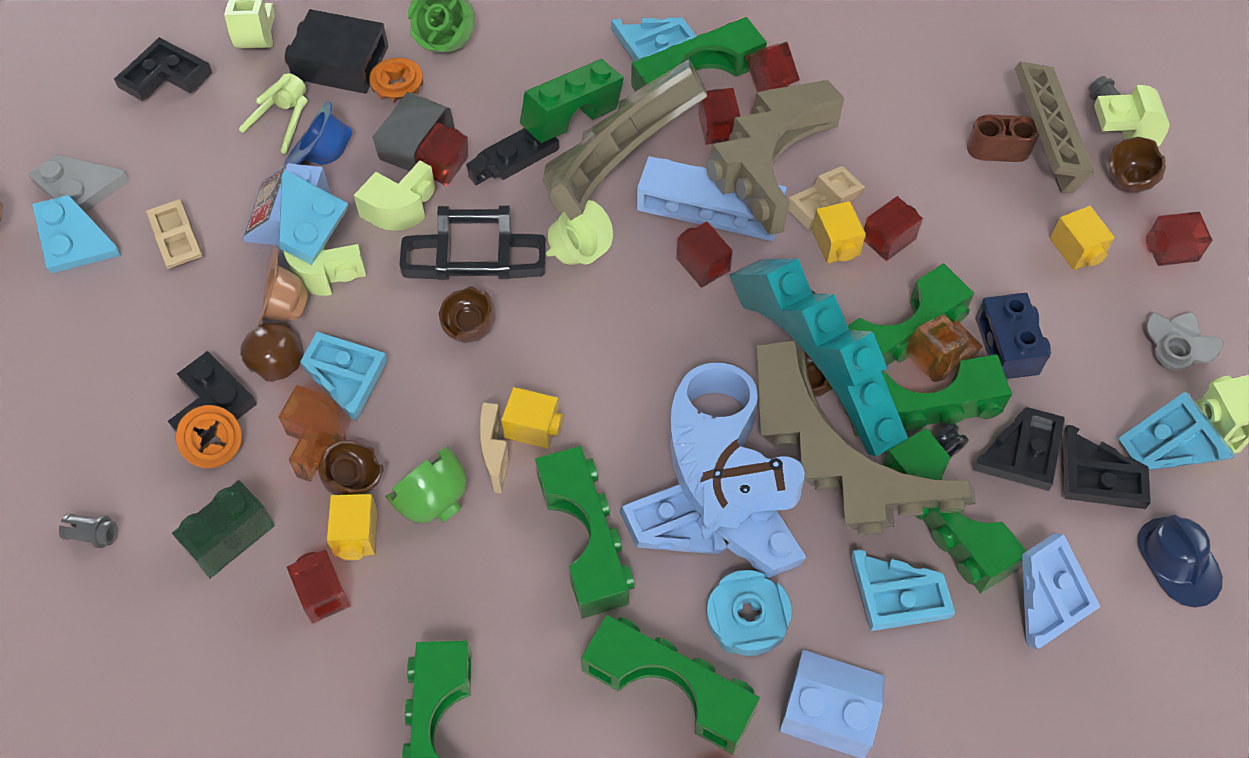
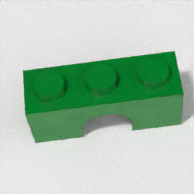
[520,58,624,143]

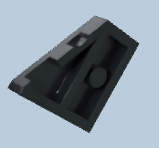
[973,407,1065,491]
[1063,425,1151,509]

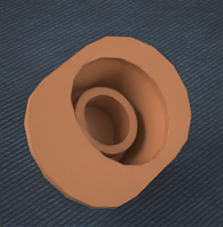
[258,245,307,325]

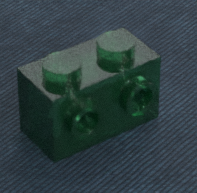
[172,480,275,579]

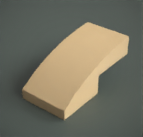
[788,166,865,230]
[146,199,203,269]
[480,402,509,494]

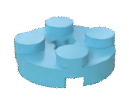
[706,570,792,656]

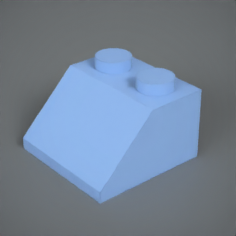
[779,650,885,758]

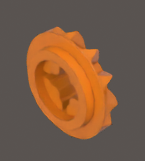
[370,57,423,103]
[175,405,242,468]

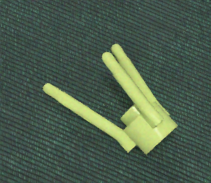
[239,73,308,154]

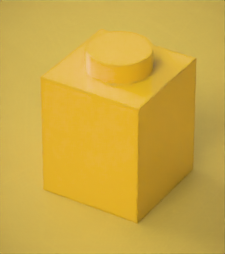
[812,201,866,263]
[1050,206,1115,270]
[501,387,564,449]
[327,494,378,560]

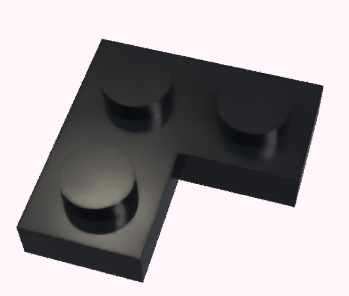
[114,37,212,101]
[168,351,257,448]

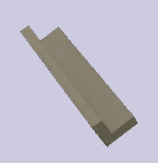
[1014,61,1094,194]

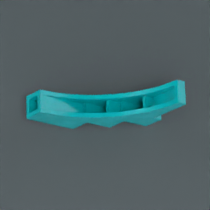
[729,258,908,457]

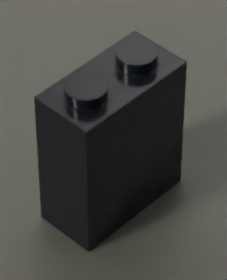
[284,9,389,94]

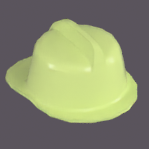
[545,200,613,265]

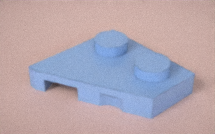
[620,484,727,554]
[697,510,806,578]
[1022,533,1100,649]

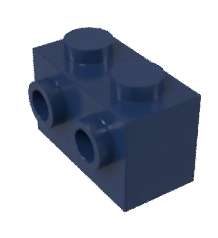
[975,292,1051,379]

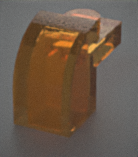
[906,314,983,382]
[278,384,346,482]

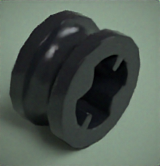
[934,424,969,457]

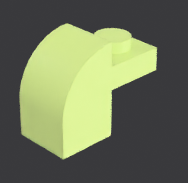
[224,0,275,49]
[1094,85,1169,146]
[354,161,435,231]
[284,244,366,296]

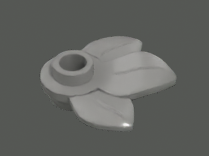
[1146,312,1224,371]

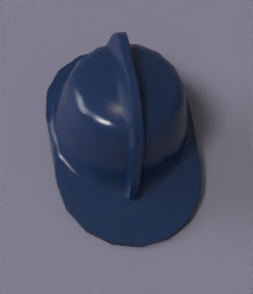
[1138,515,1223,608]

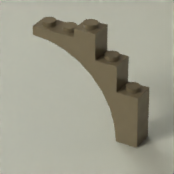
[543,59,707,221]
[706,80,844,235]
[757,340,976,536]

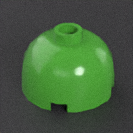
[408,0,475,52]
[385,446,467,523]

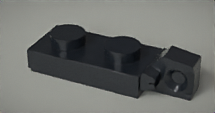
[466,128,560,186]

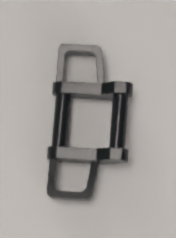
[399,205,546,280]

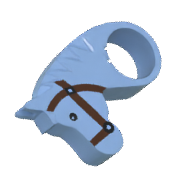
[670,363,805,540]

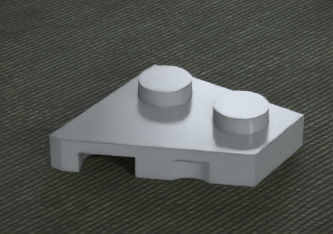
[28,155,129,213]

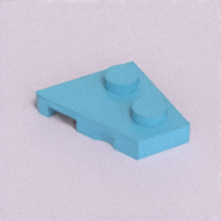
[611,17,696,62]
[279,170,348,265]
[32,195,121,273]
[300,332,388,421]
[1118,392,1236,471]
[851,550,955,631]

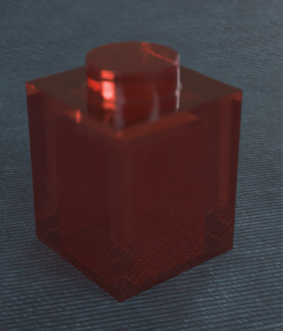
[745,41,800,92]
[698,88,740,145]
[416,122,468,186]
[864,196,923,261]
[1146,211,1213,266]
[676,221,733,288]
[287,549,351,624]

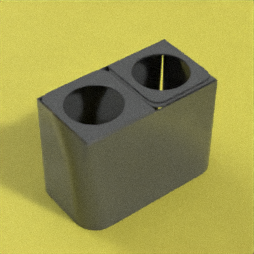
[372,92,455,171]

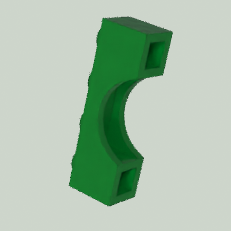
[631,17,767,92]
[848,263,974,373]
[849,355,1012,437]
[883,428,1027,594]
[535,446,635,619]
[581,615,760,755]
[402,641,472,758]

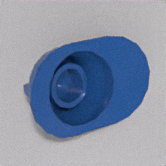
[283,101,352,167]

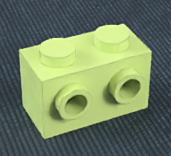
[1196,375,1249,453]

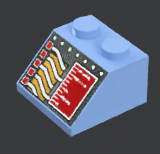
[243,163,331,246]

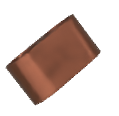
[967,114,1039,162]

